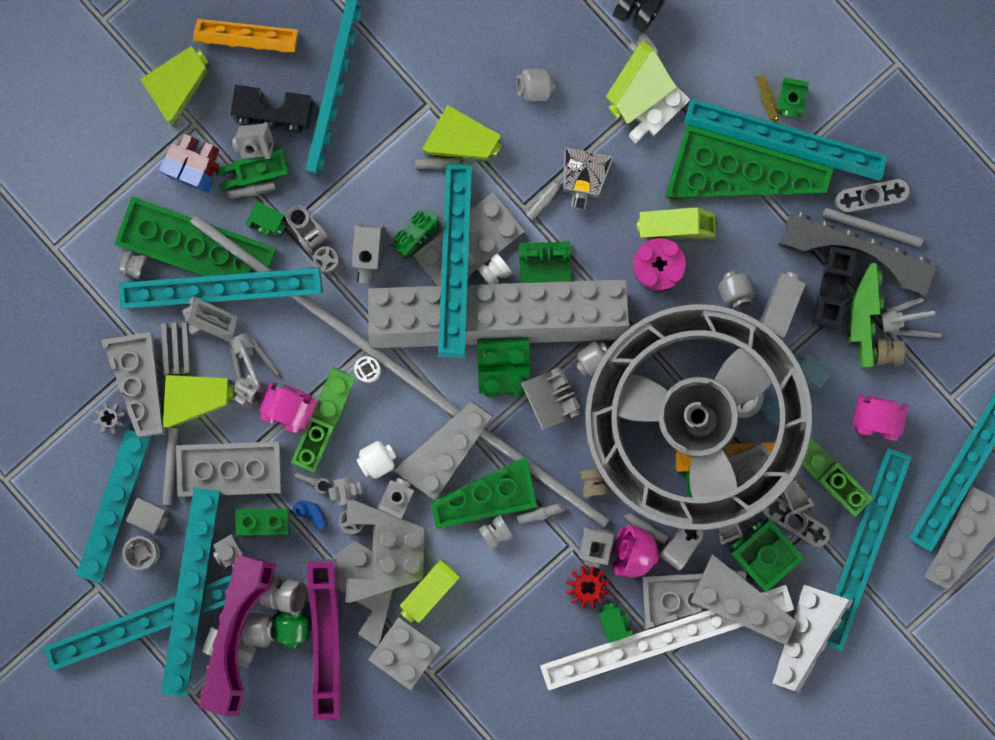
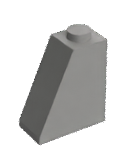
[759,272,806,340]

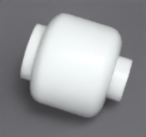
[357,441,396,479]

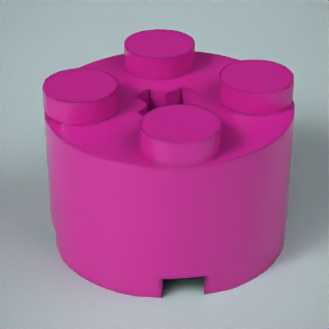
[632,238,686,293]
[259,381,319,433]
[852,395,909,440]

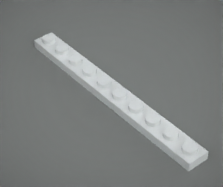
[540,584,794,690]

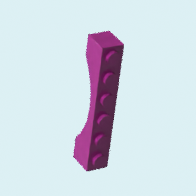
[199,555,276,716]
[307,559,343,720]

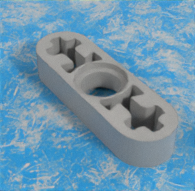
[834,179,909,214]
[762,497,830,547]

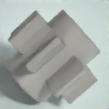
[233,374,265,409]
[93,403,126,434]
[328,477,362,506]

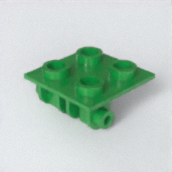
[390,208,440,259]
[519,241,571,283]

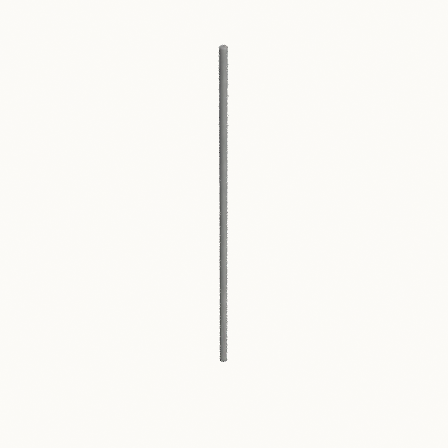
[190,215,610,528]

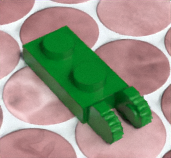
[215,149,290,191]

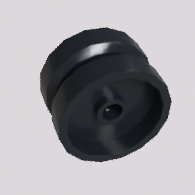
[612,0,665,34]

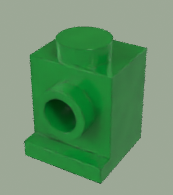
[776,77,809,119]
[245,201,288,237]
[598,601,633,643]

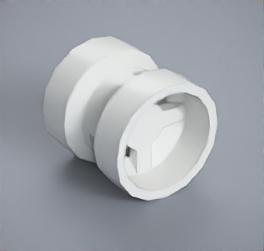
[477,254,513,284]
[354,356,381,383]

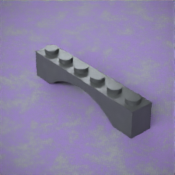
[778,212,937,298]

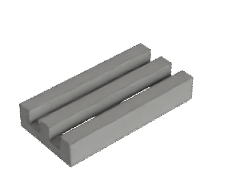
[185,297,238,341]
[161,322,191,375]

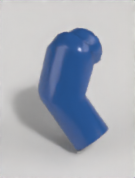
[293,500,328,530]

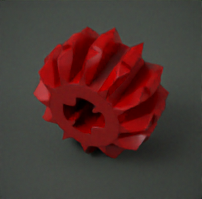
[566,566,609,609]

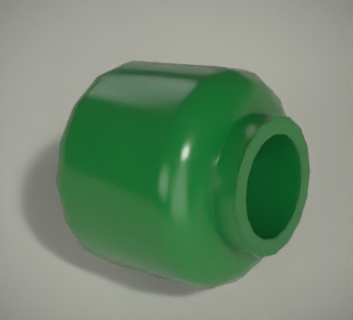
[275,611,309,649]

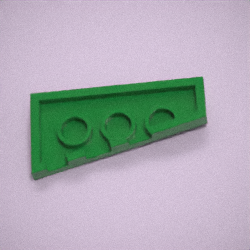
[431,456,537,529]

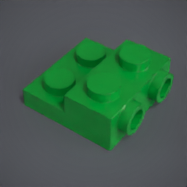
[477,338,530,398]
[729,518,804,592]

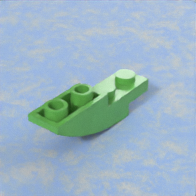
[847,263,884,369]
[291,366,356,473]
[801,437,873,517]

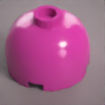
[612,524,659,577]

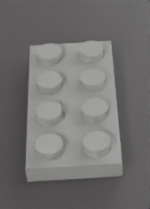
[413,192,525,286]
[176,442,282,497]

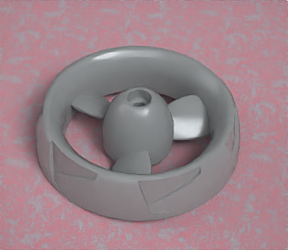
[586,304,812,530]

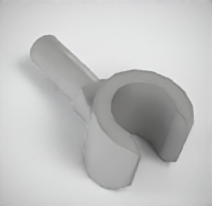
[294,472,330,494]

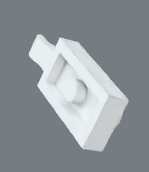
[628,85,690,144]

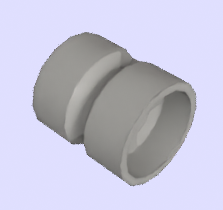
[123,536,161,570]
[259,574,307,615]

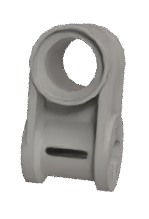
[286,205,331,255]
[659,528,703,571]

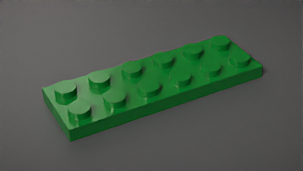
[114,196,277,276]

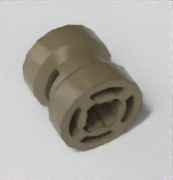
[875,339,905,366]
[580,469,608,497]

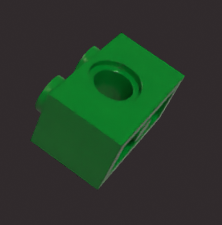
[236,508,291,535]

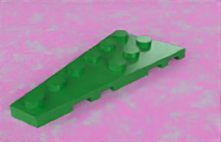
[664,124,834,199]

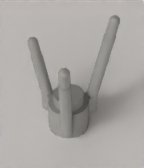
[880,297,942,338]
[229,333,280,387]

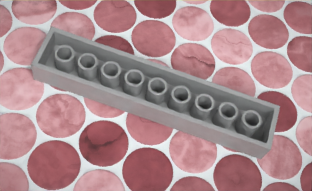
[368,280,629,348]

